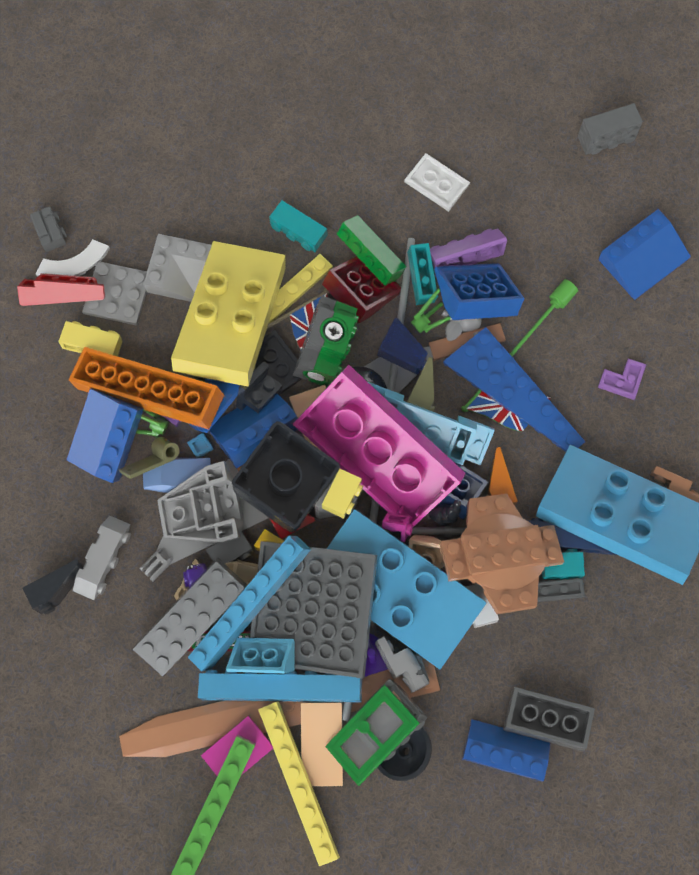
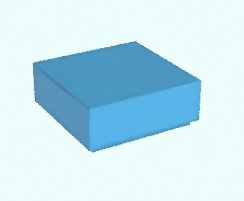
[187,433,214,458]

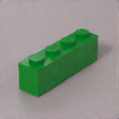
[337,215,406,286]

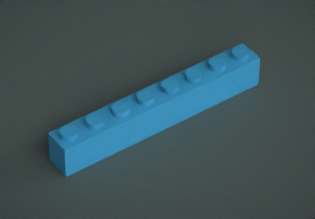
[188,536,311,671]
[198,670,362,703]

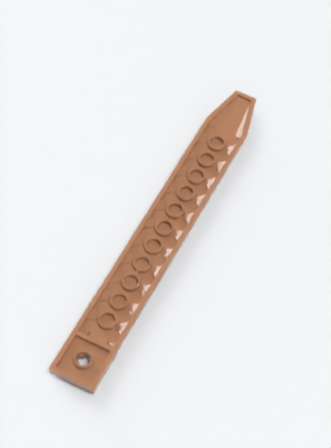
[119,654,440,757]

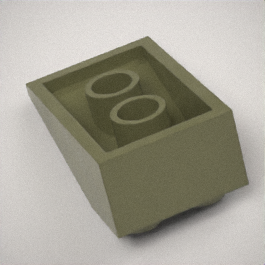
[407,357,436,412]

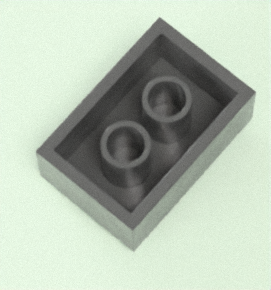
[578,103,643,155]

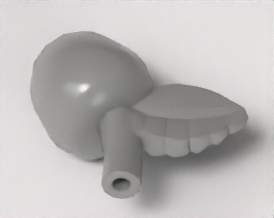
[441,309,482,341]

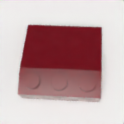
[322,256,401,324]

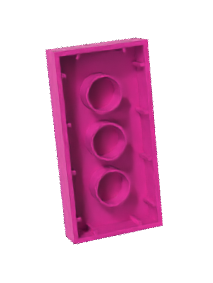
[293,365,465,527]

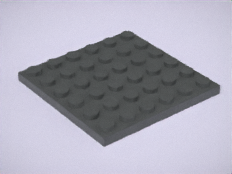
[250,541,378,678]

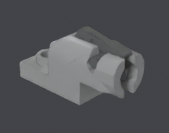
[375,637,429,693]

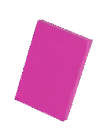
[201,715,273,776]

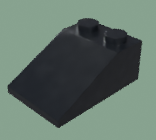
[22,559,84,615]

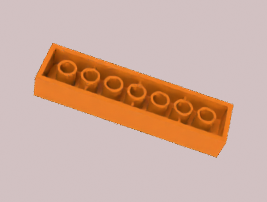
[69,347,224,430]

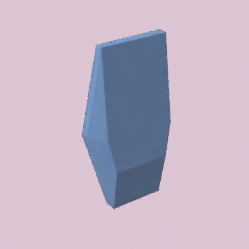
[143,458,211,493]

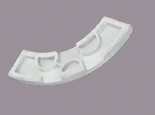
[36,239,110,277]

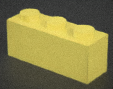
[59,321,122,356]

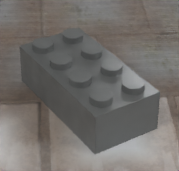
[503,687,595,751]

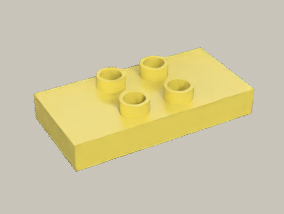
[171,241,285,387]

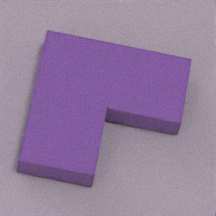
[598,358,646,400]

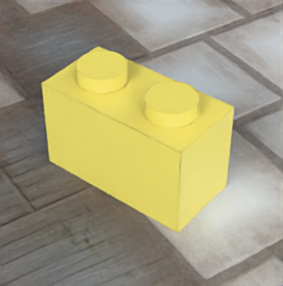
[322,469,363,519]

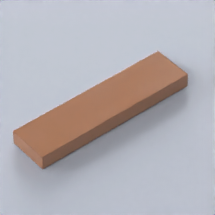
[428,323,506,361]

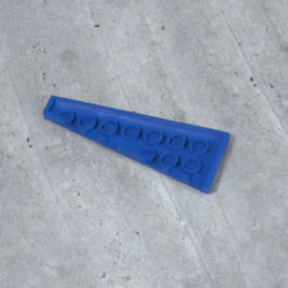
[443,327,585,452]

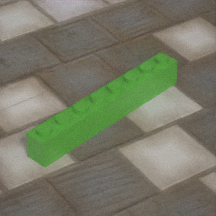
[171,735,256,875]

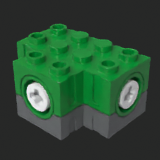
[293,296,359,387]

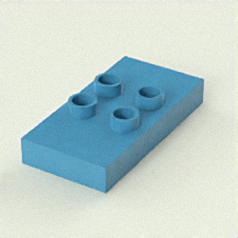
[536,445,699,585]
[327,509,487,669]

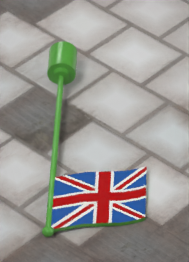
[461,279,578,432]

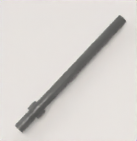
[385,525,467,537]

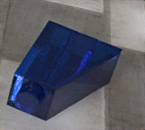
[377,318,428,375]

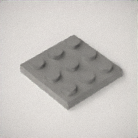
[82,261,147,326]

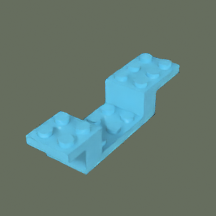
[368,382,495,465]

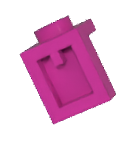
[382,513,413,542]

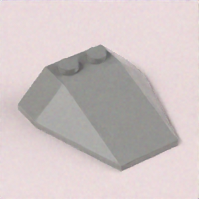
[157,461,244,542]

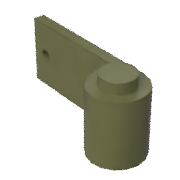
[119,437,179,479]

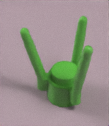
[411,288,451,333]
[136,410,169,437]

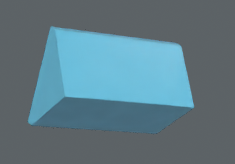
[226,638,295,673]

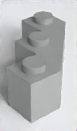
[73,515,131,600]

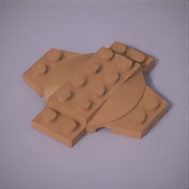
[439,494,564,614]

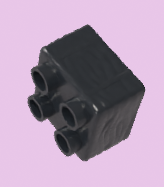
[232,421,340,532]

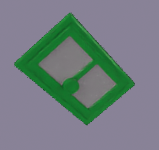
[325,685,419,786]

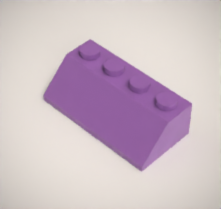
[430,228,507,277]

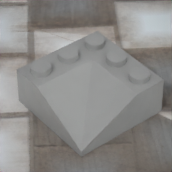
[144,234,212,302]

